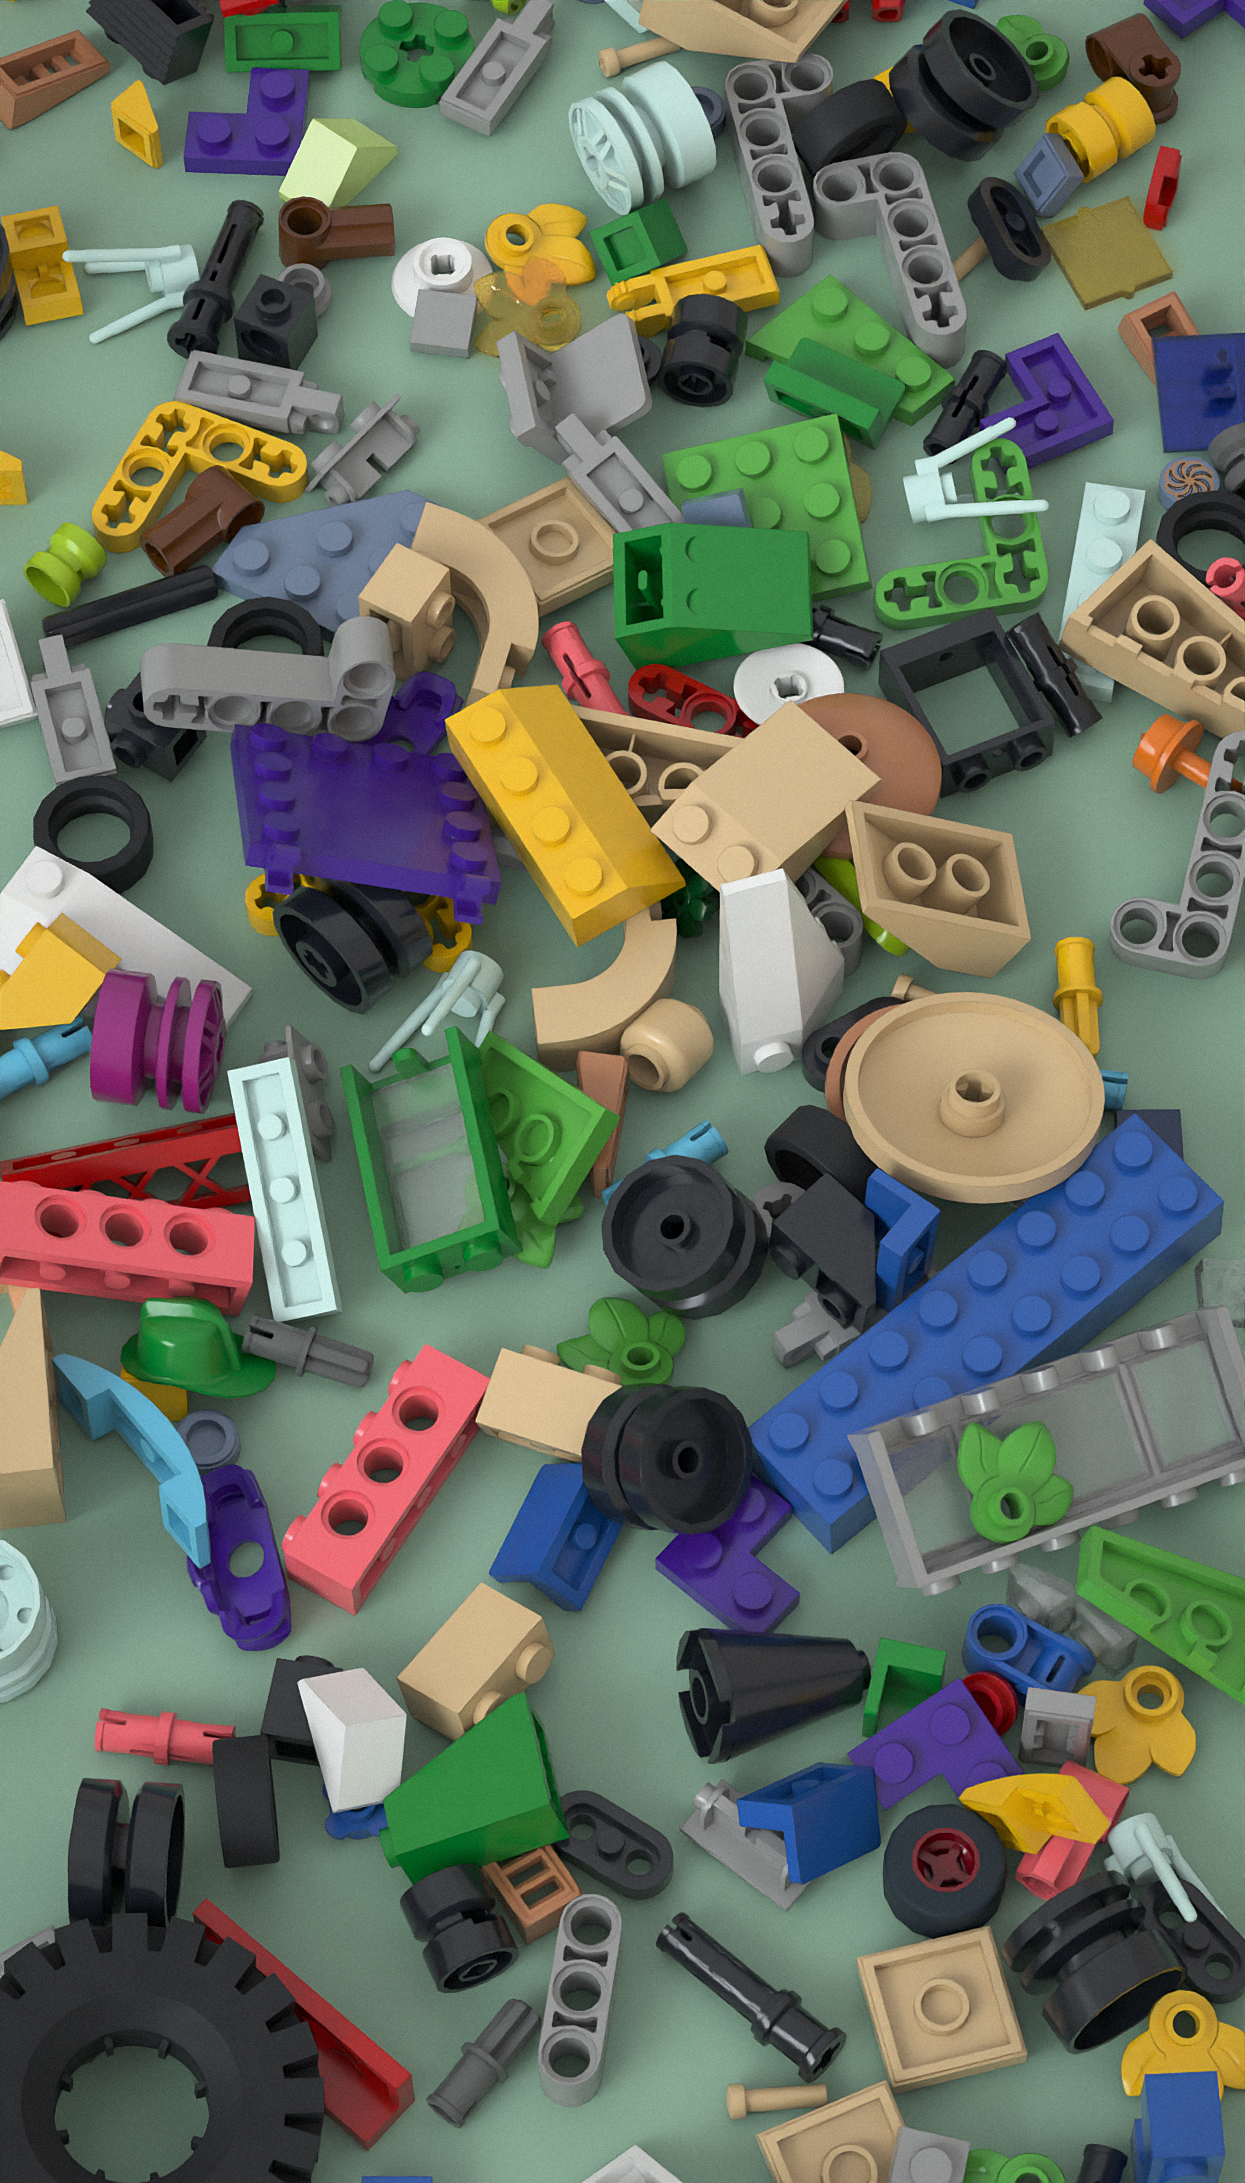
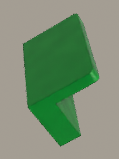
[224,5,342,73]
[763,337,906,450]

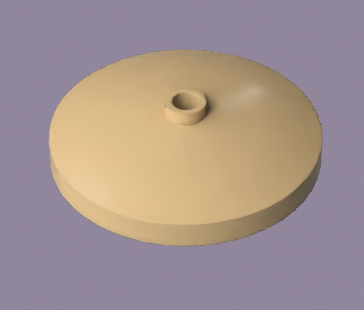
[843,992,1105,1204]

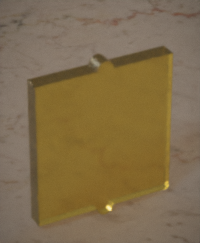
[1041,196,1173,311]

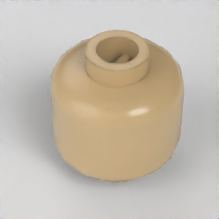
[620,998,714,1093]

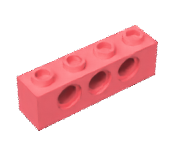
[0,1181,255,1316]
[282,1343,490,1615]

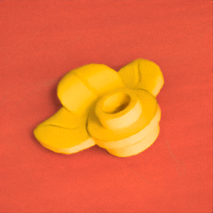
[485,203,596,311]
[1077,1665,1196,1785]
[1121,1990,1245,2101]

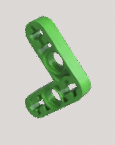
[873,438,1049,630]

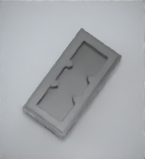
[1018,1687,1096,1768]

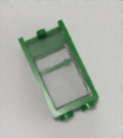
[339,1026,523,1294]

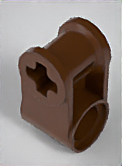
[1085,13,1181,125]

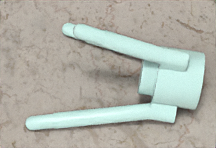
[63,244,200,344]
[903,417,1049,524]
[368,950,506,1072]
[1103,1813,1228,1935]

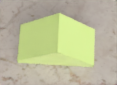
[279,118,398,208]

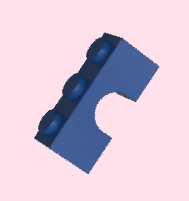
[1130,2071,1225,2183]

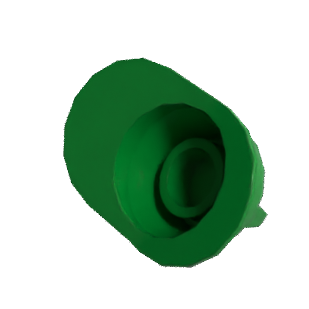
[120,1296,276,1399]

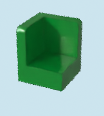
[589,197,688,286]
[862,1637,947,1738]

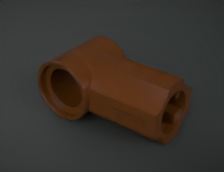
[278,196,395,270]
[139,465,265,577]

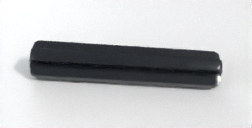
[42,565,218,648]

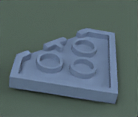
[211,490,445,643]

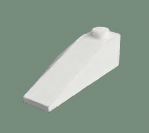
[0,846,253,1031]
[719,868,844,1075]

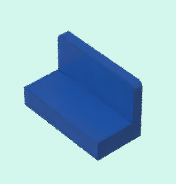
[864,1168,940,1313]
[489,1463,623,1611]
[737,1762,881,1884]

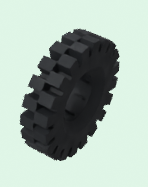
[0,1913,324,2183]

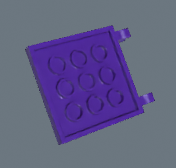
[230,723,502,925]

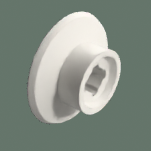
[391,237,497,318]
[733,643,844,725]

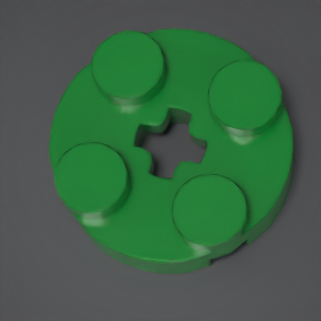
[359,0,474,108]

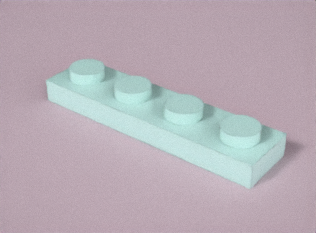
[1058,482,1146,703]
[227,1057,343,1324]

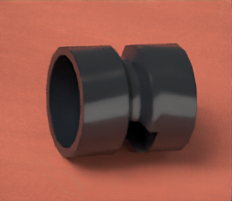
[658,294,748,407]
[399,1863,519,1993]

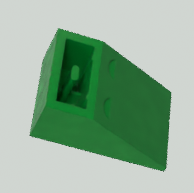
[613,522,814,671]

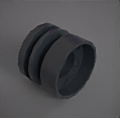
[1001,1870,1188,2055]

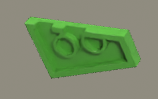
[745,274,955,426]
[478,1030,621,1228]
[1076,1525,1245,1706]

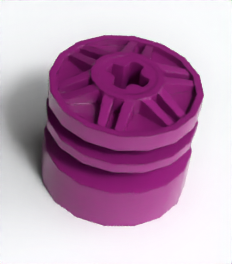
[90,969,226,1114]

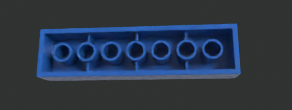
[748,1113,1224,1555]

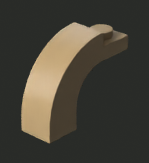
[411,502,539,709]
[531,901,677,1073]

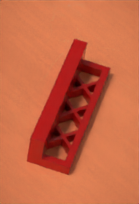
[0,1112,251,1238]
[192,1898,415,2151]

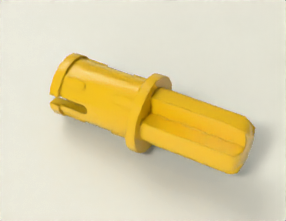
[1053,937,1103,1058]

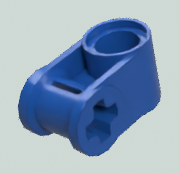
[962,1604,1096,1708]

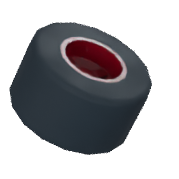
[882,1804,1007,1939]

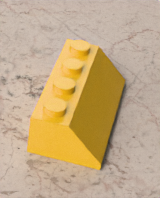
[445,684,686,948]

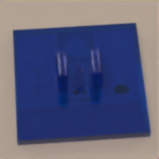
[1151,333,1245,453]

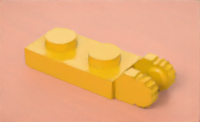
[606,245,780,338]

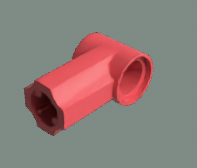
[1015,1759,1130,1901]

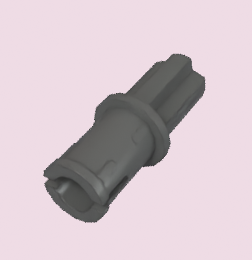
[241,1312,374,1389]
[426,1998,541,2128]

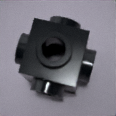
[104,672,207,782]

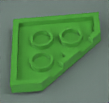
[662,413,873,602]

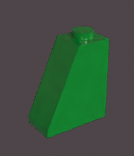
[379,1692,570,1885]

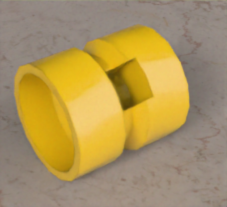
[1045,77,1156,183]

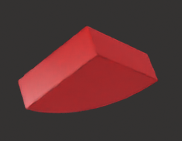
[1142,146,1182,231]

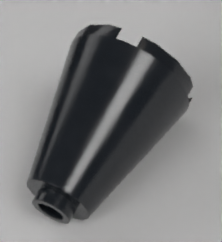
[676,1628,871,1764]

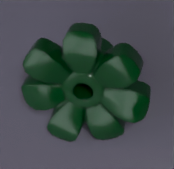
[660,858,720,939]

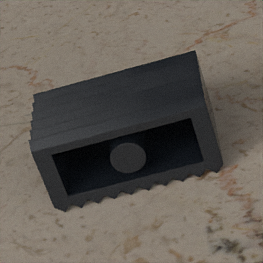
[86,0,214,85]

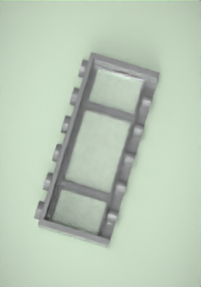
[847,1305,1245,1596]

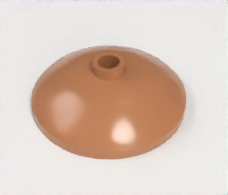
[797,693,942,859]

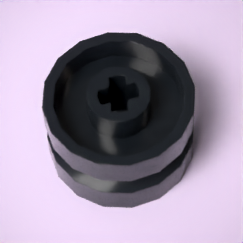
[889,9,1039,162]
[272,876,433,1014]
[601,1155,768,1320]
[581,1383,753,1535]
[67,1778,185,1930]

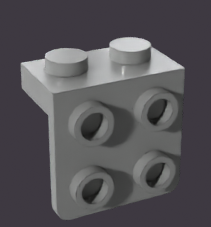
[496,313,652,465]

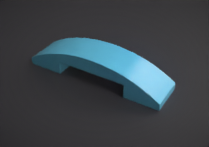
[52,1353,211,1569]

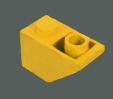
[0,913,122,1030]

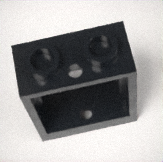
[878,608,1056,798]

